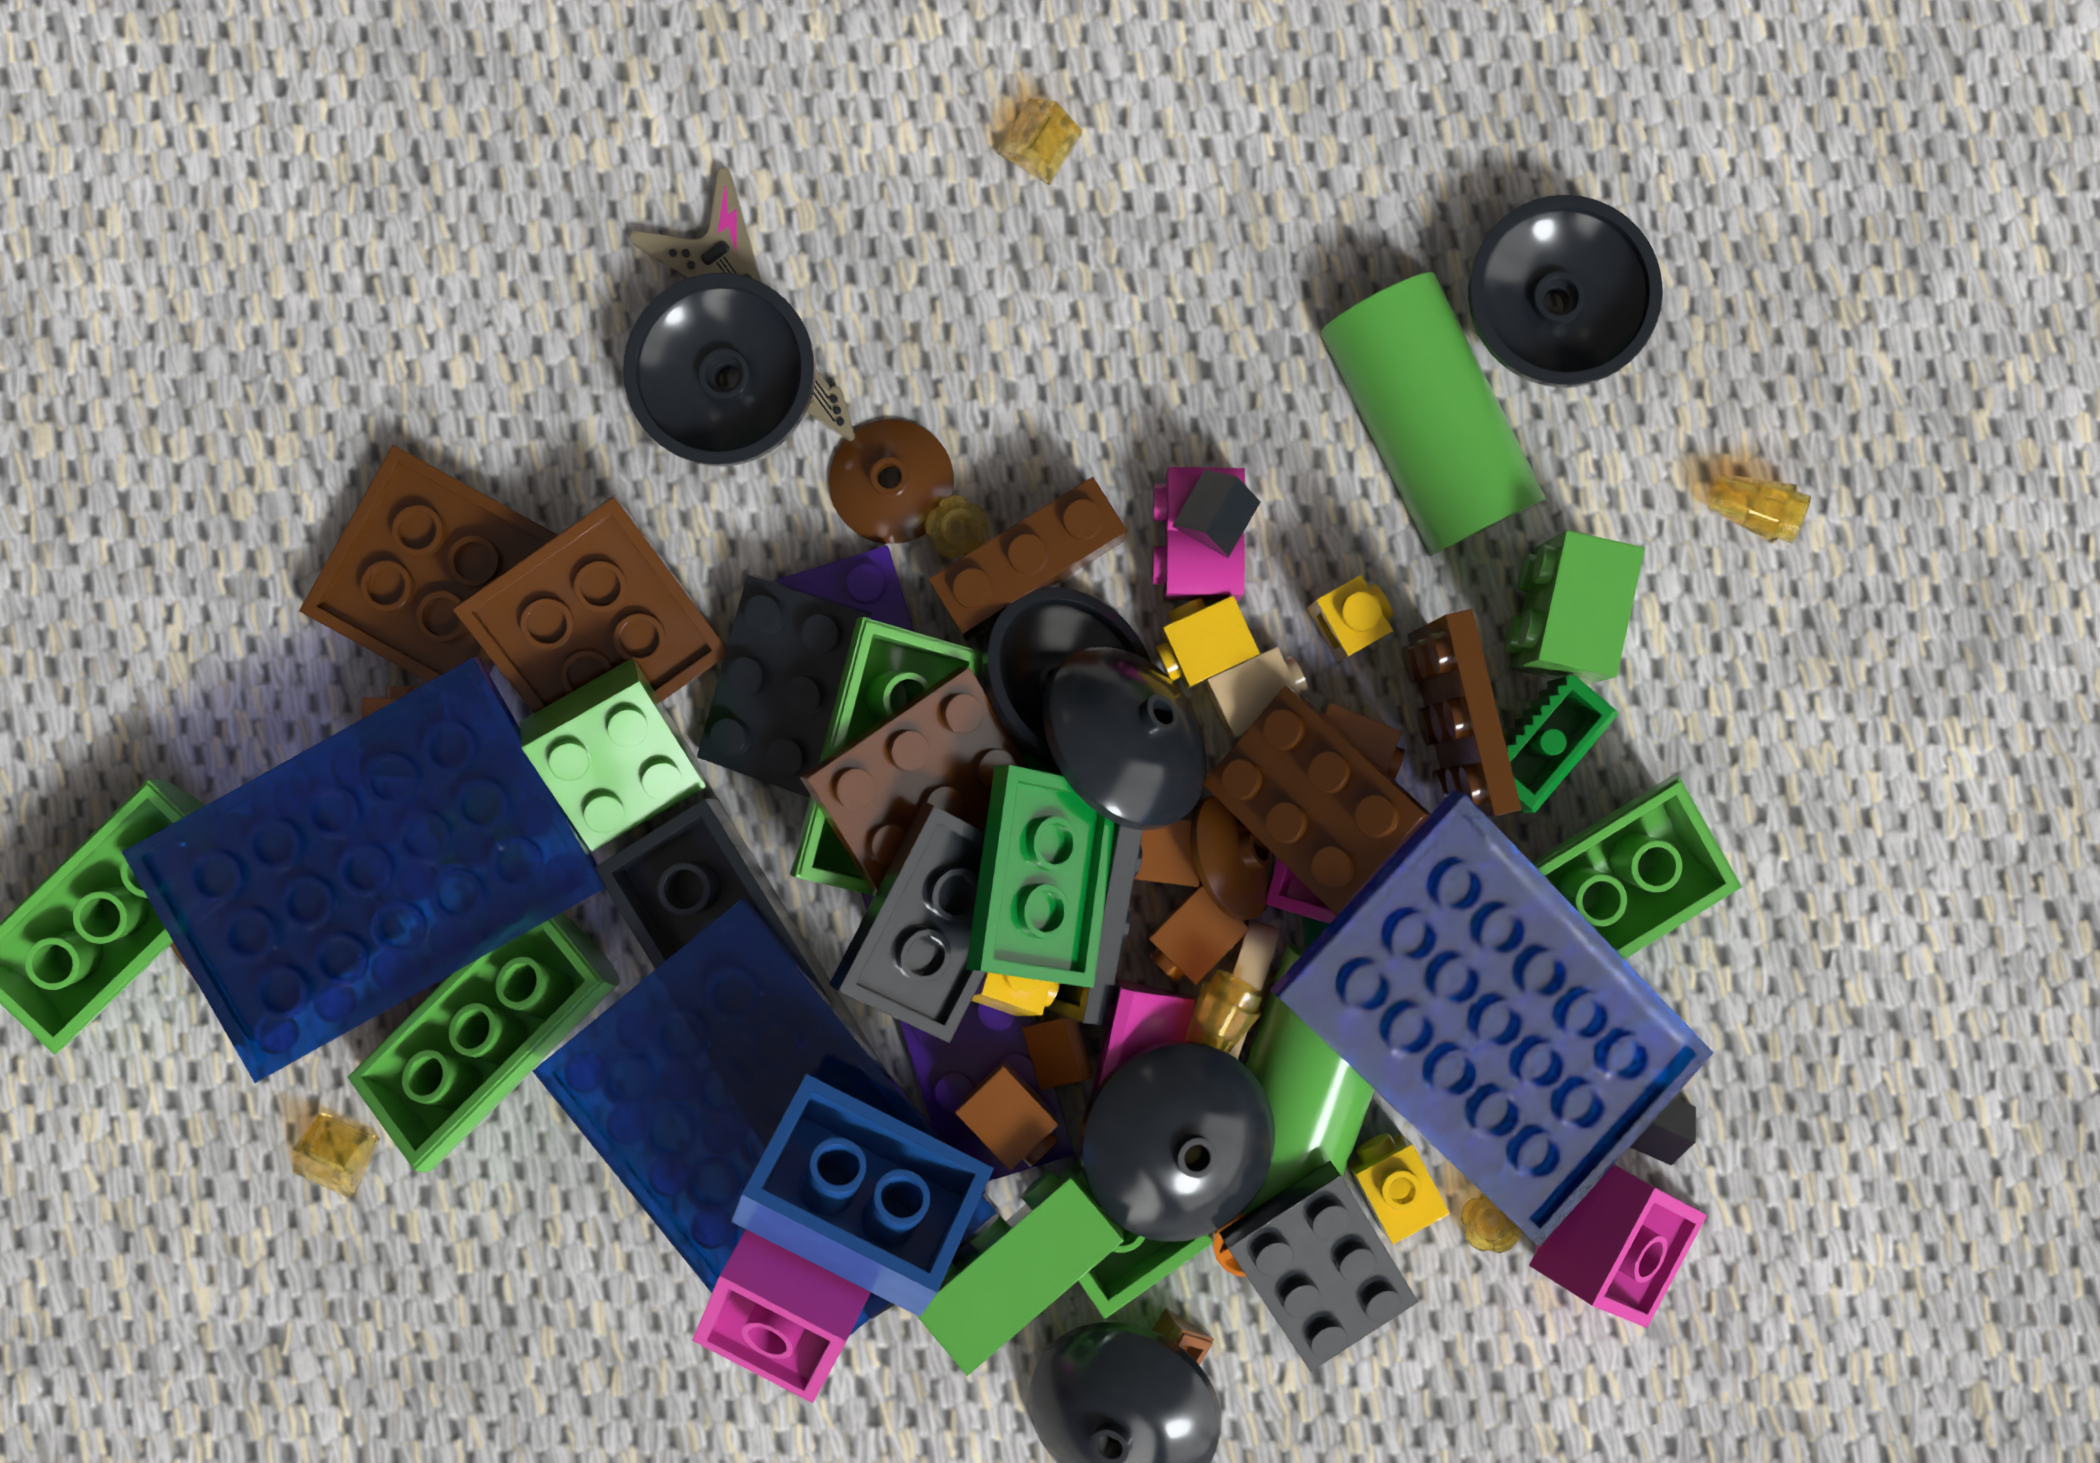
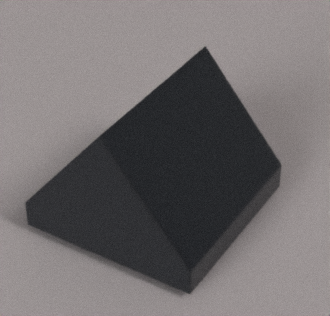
[1172,470,1261,558]
[1610,1080,1696,1165]

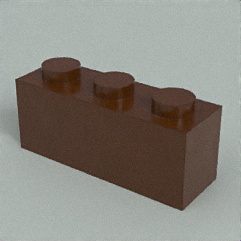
[928,476,1127,641]

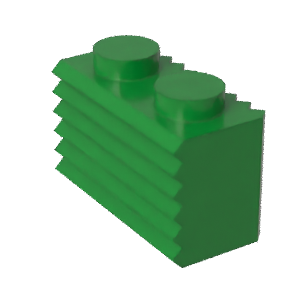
[1504,675,1619,813]

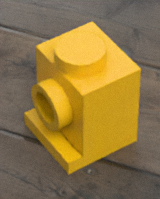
[1307,575,1393,662]

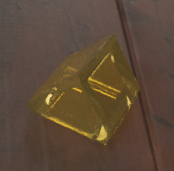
[997,98,1082,186]
[292,1113,381,1199]

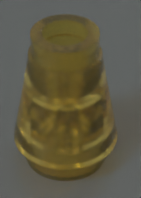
[1706,473,1811,544]
[1185,970,1263,1053]

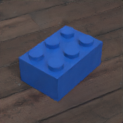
[732,1074,994,1317]

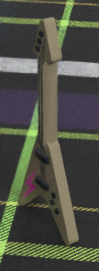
[630,168,855,441]

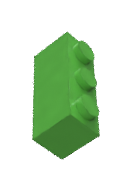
[916,1166,1124,1376]

